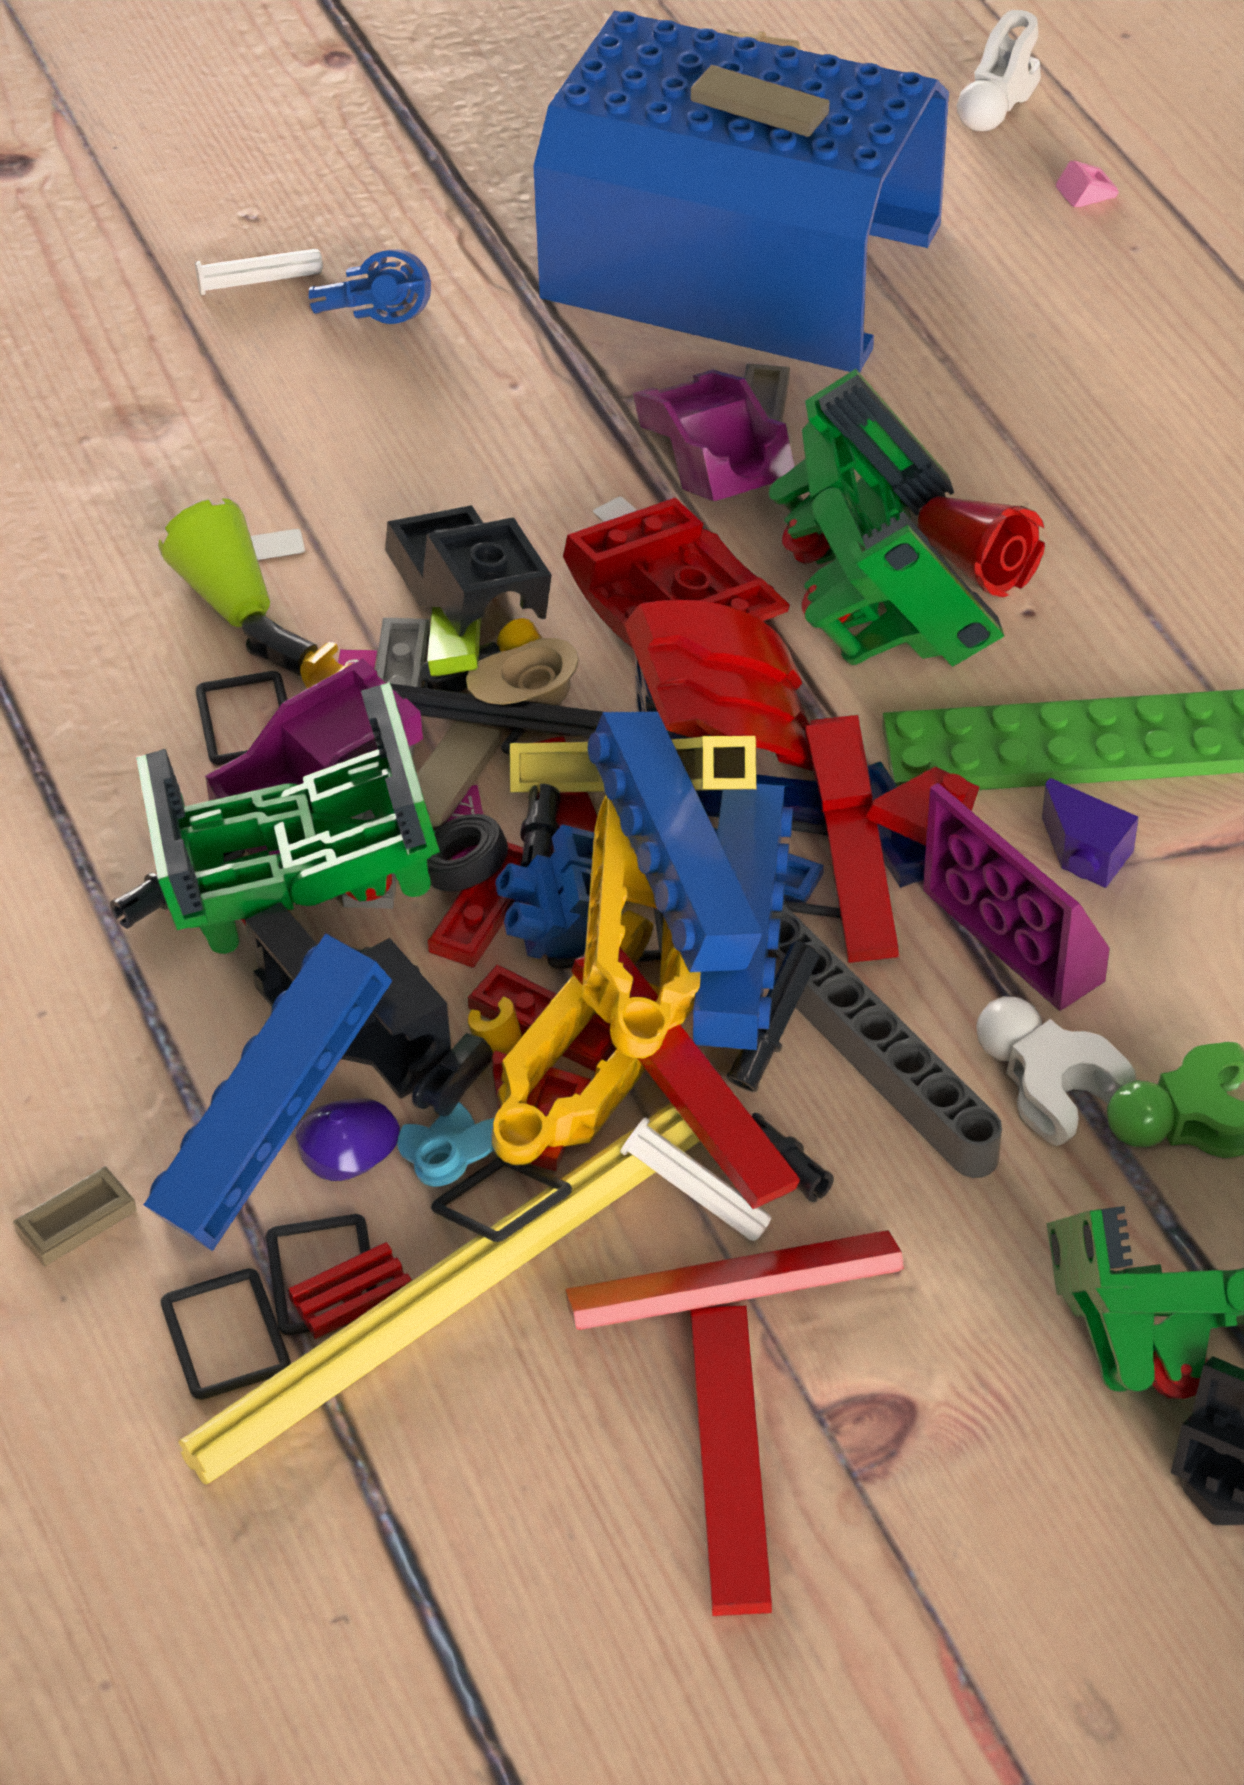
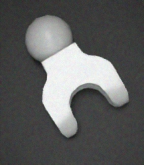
[957,10,1041,131]
[976,996,1136,1146]

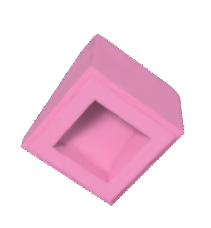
[1056,160,1119,207]

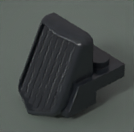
[1171,1356,1244,1525]

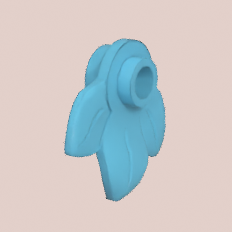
[397,1102,495,1187]

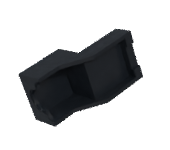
[385,505,552,637]
[245,902,451,1099]

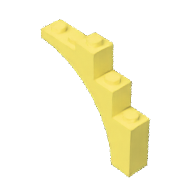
[510,736,757,793]

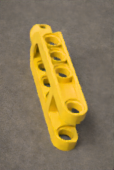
[582,795,701,1059]
[491,910,696,1165]

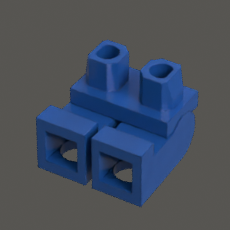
[495,824,623,959]

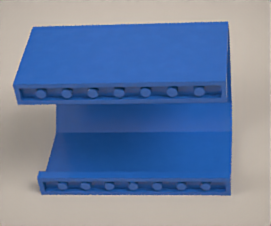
[533,10,949,373]

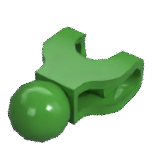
[1107,1042,1244,1158]

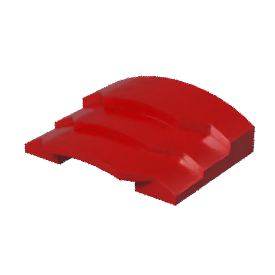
[563,497,790,648]
[624,600,813,771]

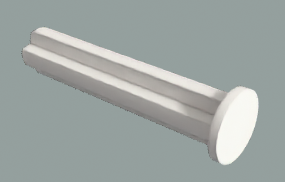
[195,249,323,296]
[620,1117,771,1241]

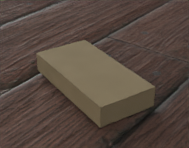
[744,364,790,422]
[13,1166,137,1267]

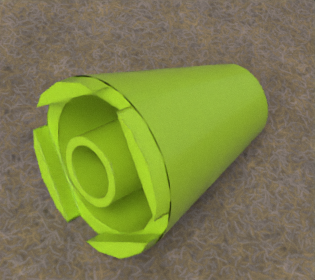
[158,498,270,627]

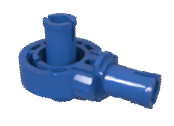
[308,249,431,324]

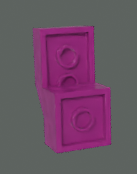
[633,369,795,501]
[205,658,423,855]

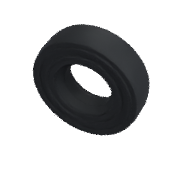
[427,814,508,891]

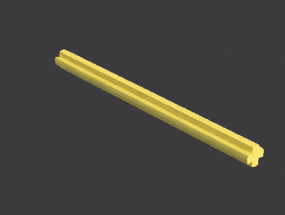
[178,1103,700,1485]

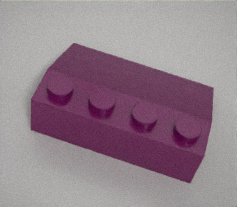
[923,783,1110,1011]

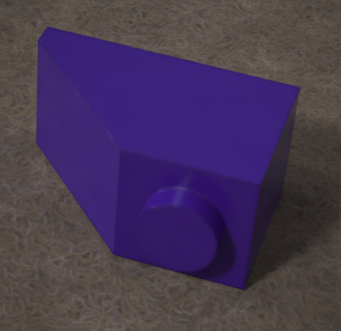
[1042,778,1139,888]

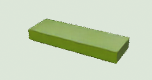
[428,607,481,677]

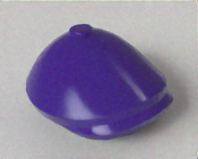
[295,1098,400,1181]

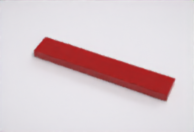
[810,715,899,963]
[571,946,800,1210]
[565,1230,904,1330]
[691,1305,772,1616]

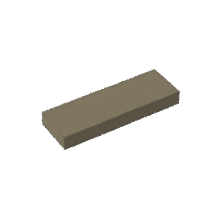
[691,65,829,137]
[417,721,501,828]

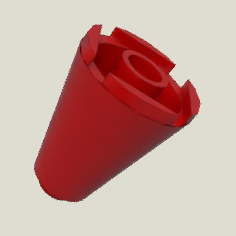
[918,496,1045,597]

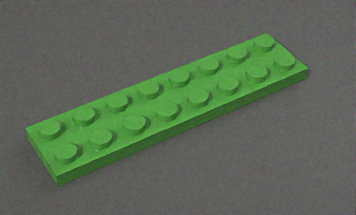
[882,689,1244,790]

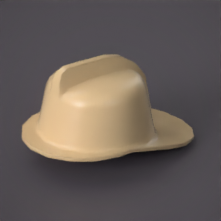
[466,638,579,706]

